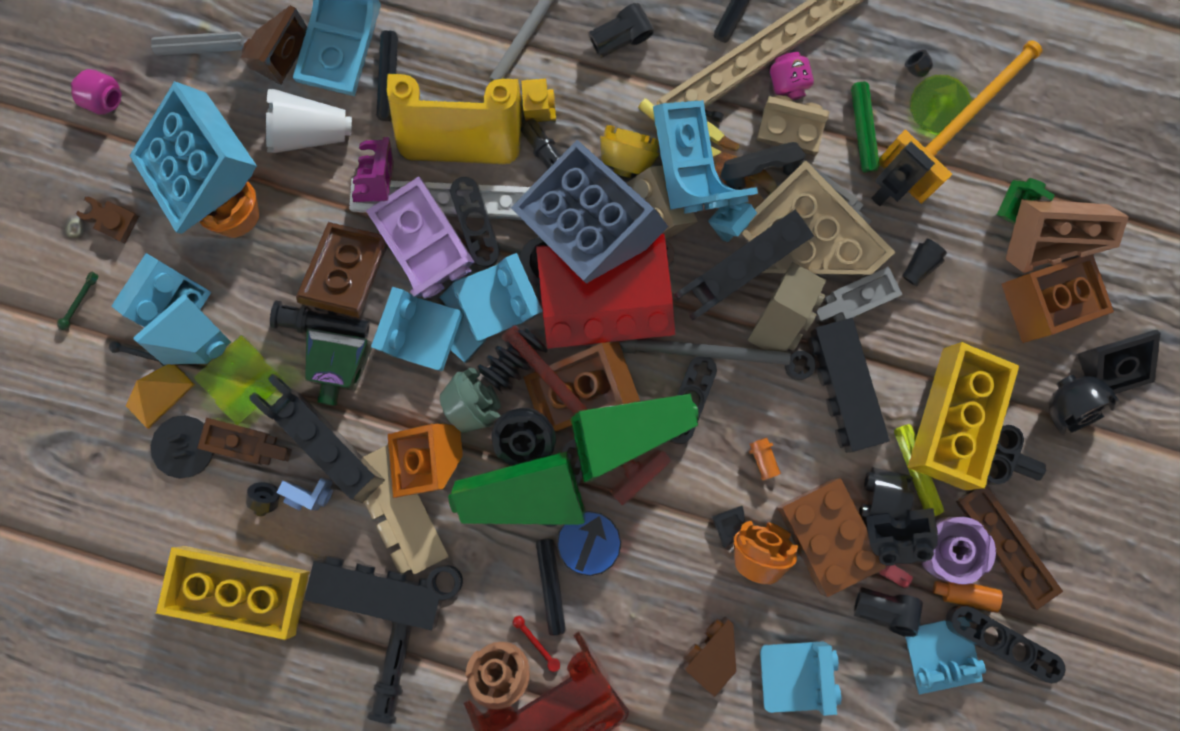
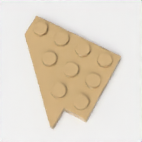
[741,161,895,275]

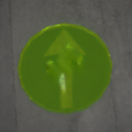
[910,75,972,135]

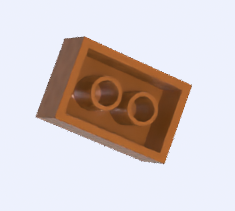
[777,478,887,597]

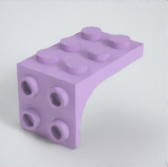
[366,176,475,299]

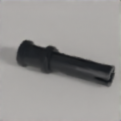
[270,300,370,339]
[367,621,413,724]

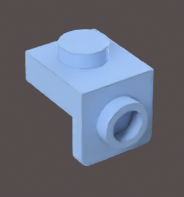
[276,478,333,510]

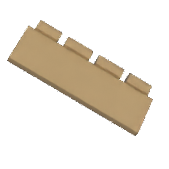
[363,445,449,575]

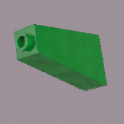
[571,394,699,483]
[448,451,585,525]

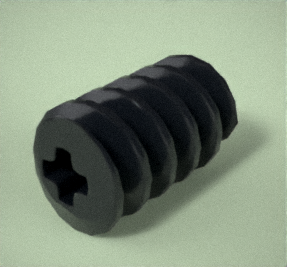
[477,327,548,394]

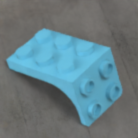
[293,0,381,97]
[653,100,758,214]

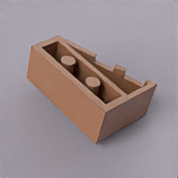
[1006,199,1129,273]

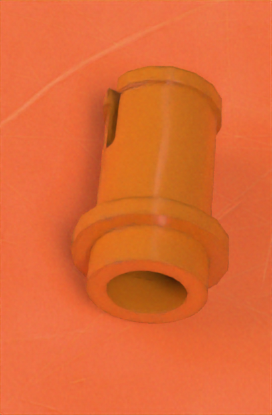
[749,437,781,480]

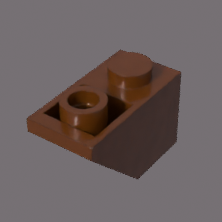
[682,617,736,697]

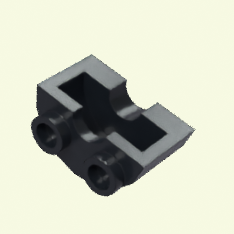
[859,467,914,530]
[866,508,938,566]

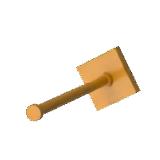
[879,40,1043,204]

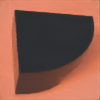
[712,506,745,547]

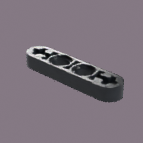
[945,605,1066,684]

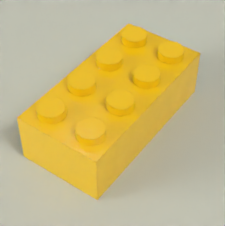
[907,342,1019,490]
[156,546,310,640]

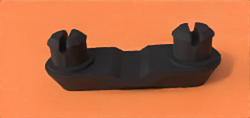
[720,142,806,190]

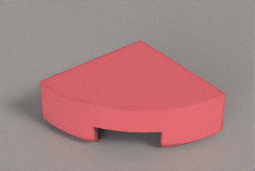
[879,565,913,589]

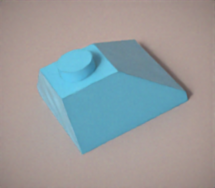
[133,294,231,365]

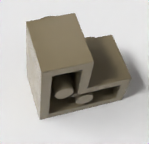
[747,262,826,352]

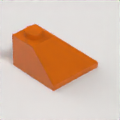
[387,424,463,498]

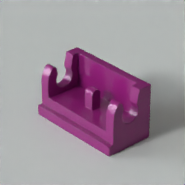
[352,137,394,202]

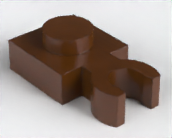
[76,197,139,244]

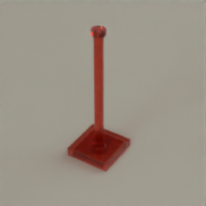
[501,324,672,506]

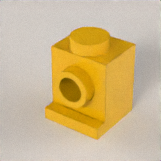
[521,78,556,122]

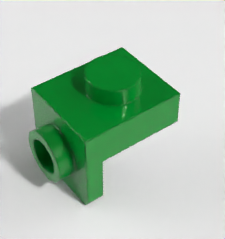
[996,178,1055,225]

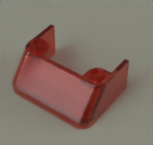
[464,632,629,731]

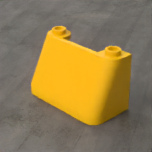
[387,74,523,164]

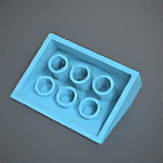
[129,81,257,234]

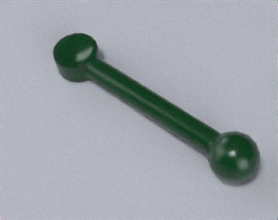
[57,271,99,330]

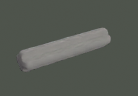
[151,31,244,56]

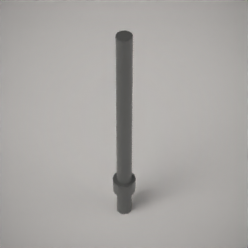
[598,339,791,365]

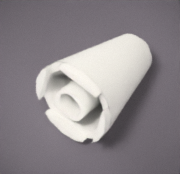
[266,89,352,153]

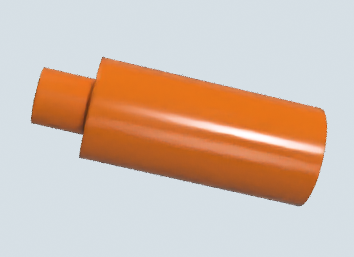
[933,581,1003,613]

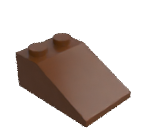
[1001,254,1114,343]
[523,341,640,433]

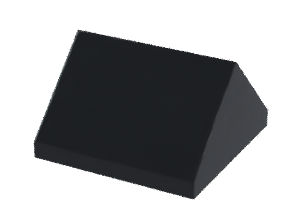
[1077,329,1161,394]

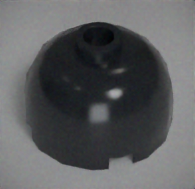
[1048,375,1120,435]

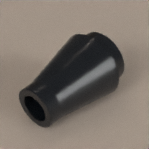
[902,238,947,287]

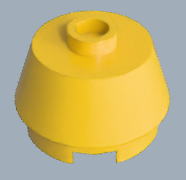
[600,124,660,178]

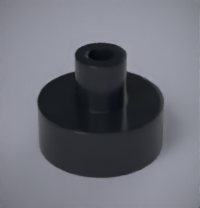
[246,482,280,516]

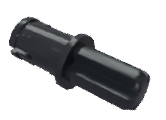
[521,119,561,169]

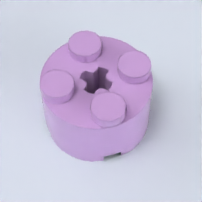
[922,517,996,584]

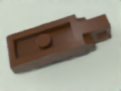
[197,417,292,465]

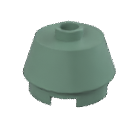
[440,368,501,433]

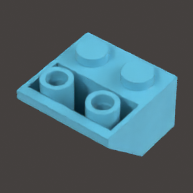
[111,253,211,327]

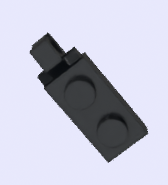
[871,141,935,206]

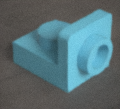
[708,200,757,242]

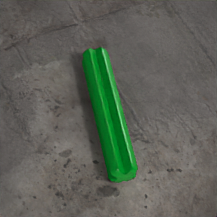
[851,81,880,173]

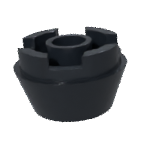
[491,407,556,466]

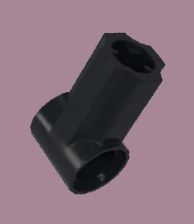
[589,3,655,58]
[853,587,923,637]

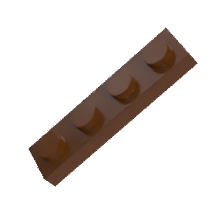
[956,484,1063,610]

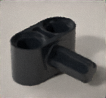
[986,425,1046,485]

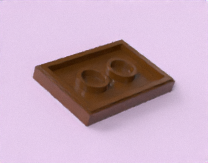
[296,222,388,318]

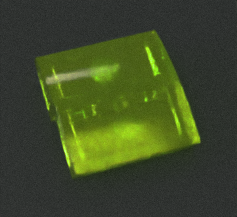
[193,334,285,425]

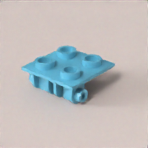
[905,616,986,695]

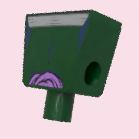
[305,329,372,406]

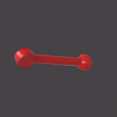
[512,616,560,672]

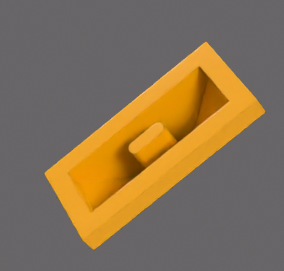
[126,364,195,429]

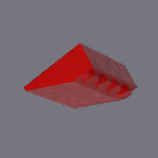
[536,233,675,349]

